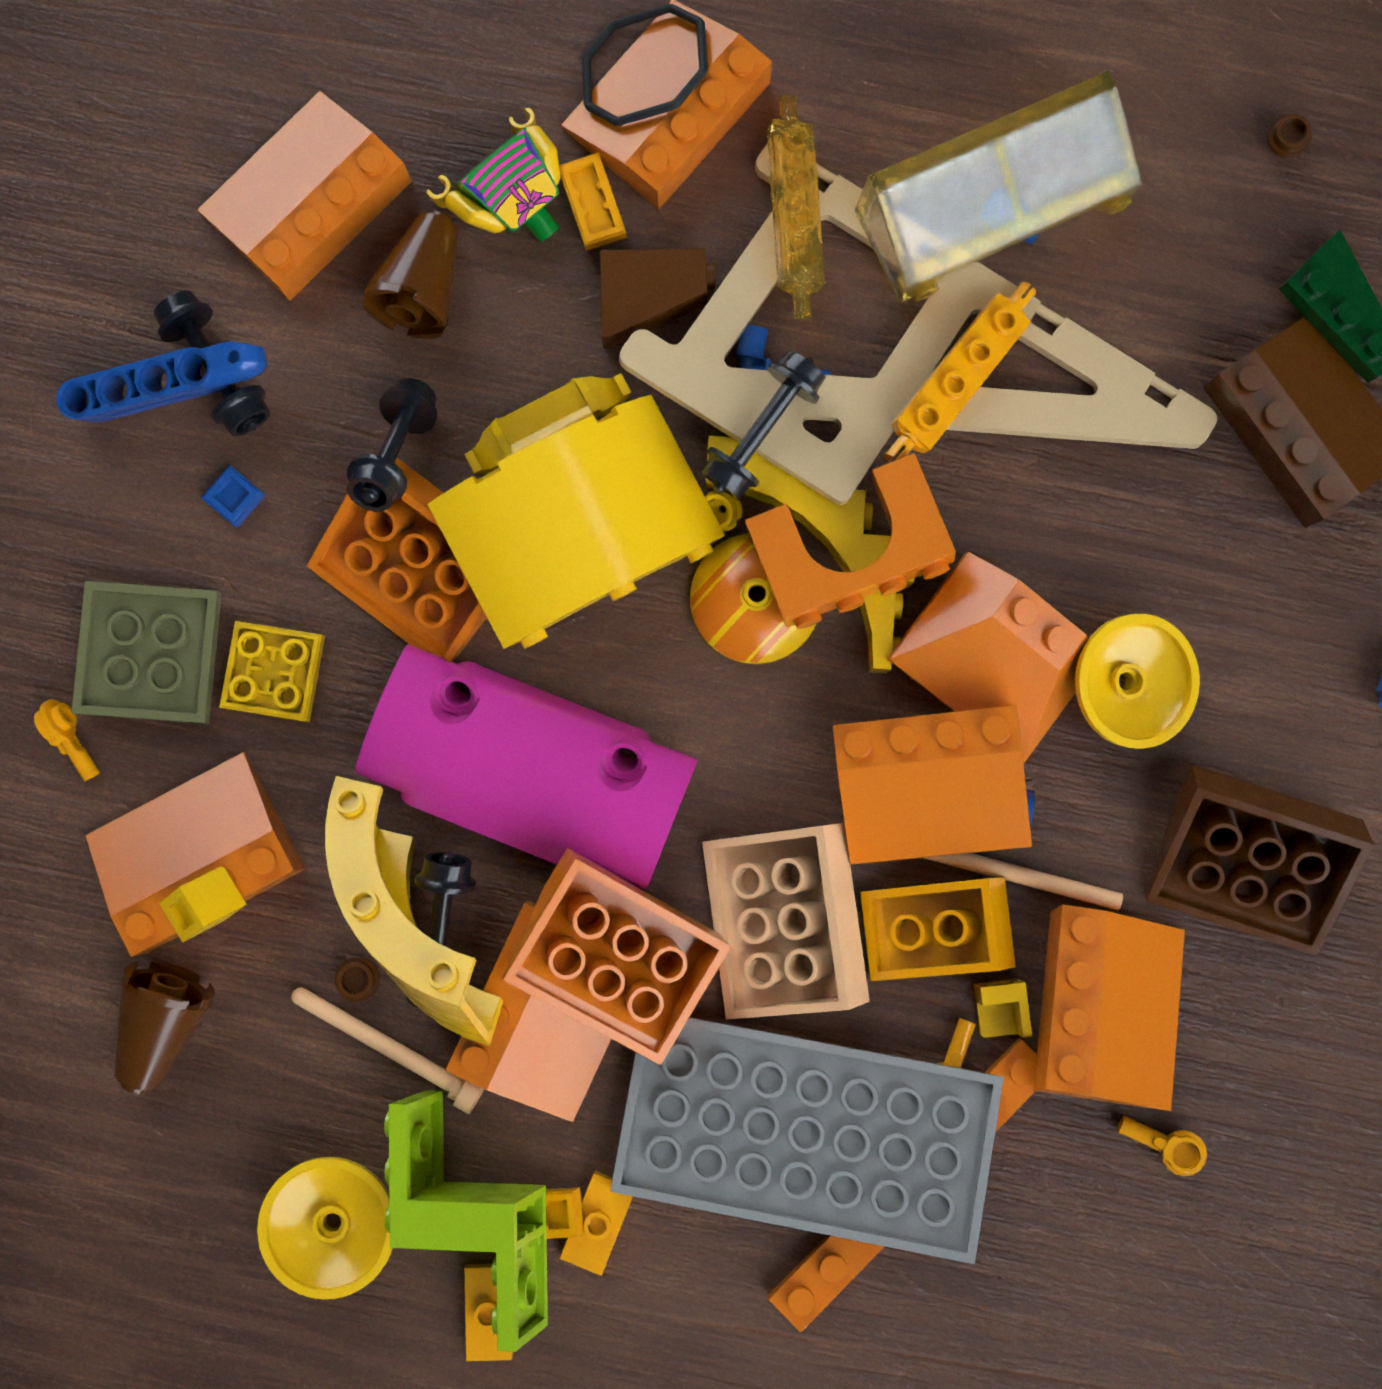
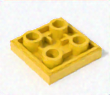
[219,621,325,723]

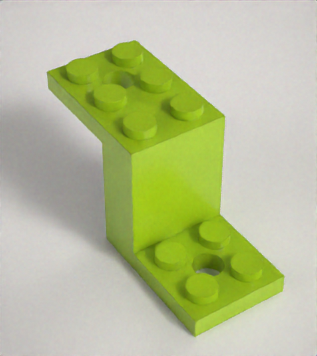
[384,1090,548,1352]

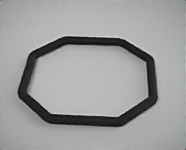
[582,4,708,126]

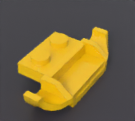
[464,373,631,475]

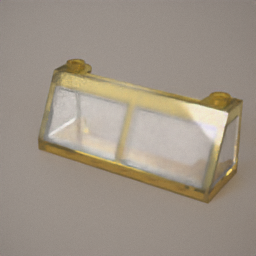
[854,71,1142,302]

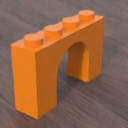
[745,453,956,629]

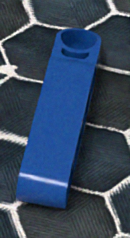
[56,341,267,423]

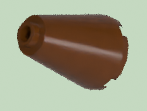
[362,211,458,339]
[114,961,215,1094]

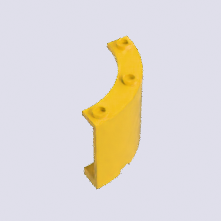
[427,395,725,649]
[325,776,503,1046]

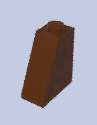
[600,248,715,349]

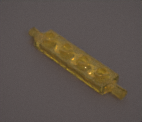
[767,94,825,320]

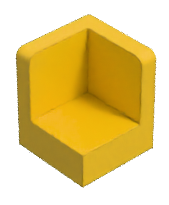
[159,866,247,943]
[973,979,1032,1038]

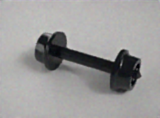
[153,290,271,436]
[701,350,826,500]
[347,378,437,512]
[406,851,476,1008]

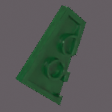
[1278,229,1382,383]

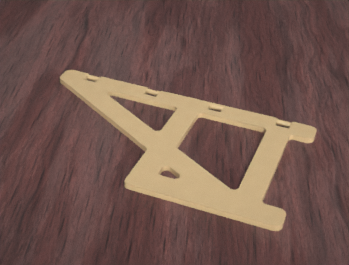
[619,139,1217,505]

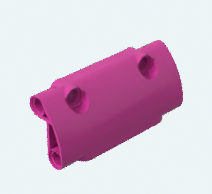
[355,644,698,890]

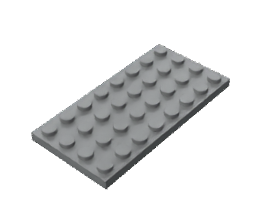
[610,1017,1004,1264]

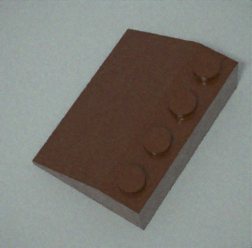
[1203,317,1382,528]
[1145,764,1374,956]

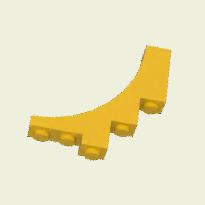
[705,435,921,674]

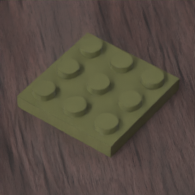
[71,581,222,724]

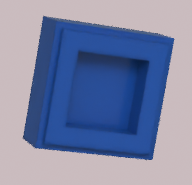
[201,465,266,528]

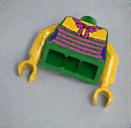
[427,108,561,243]

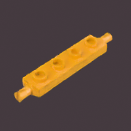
[884,282,1036,462]

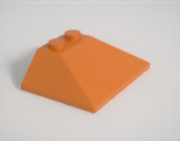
[887,552,1089,764]

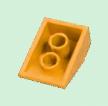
[860,877,1016,981]

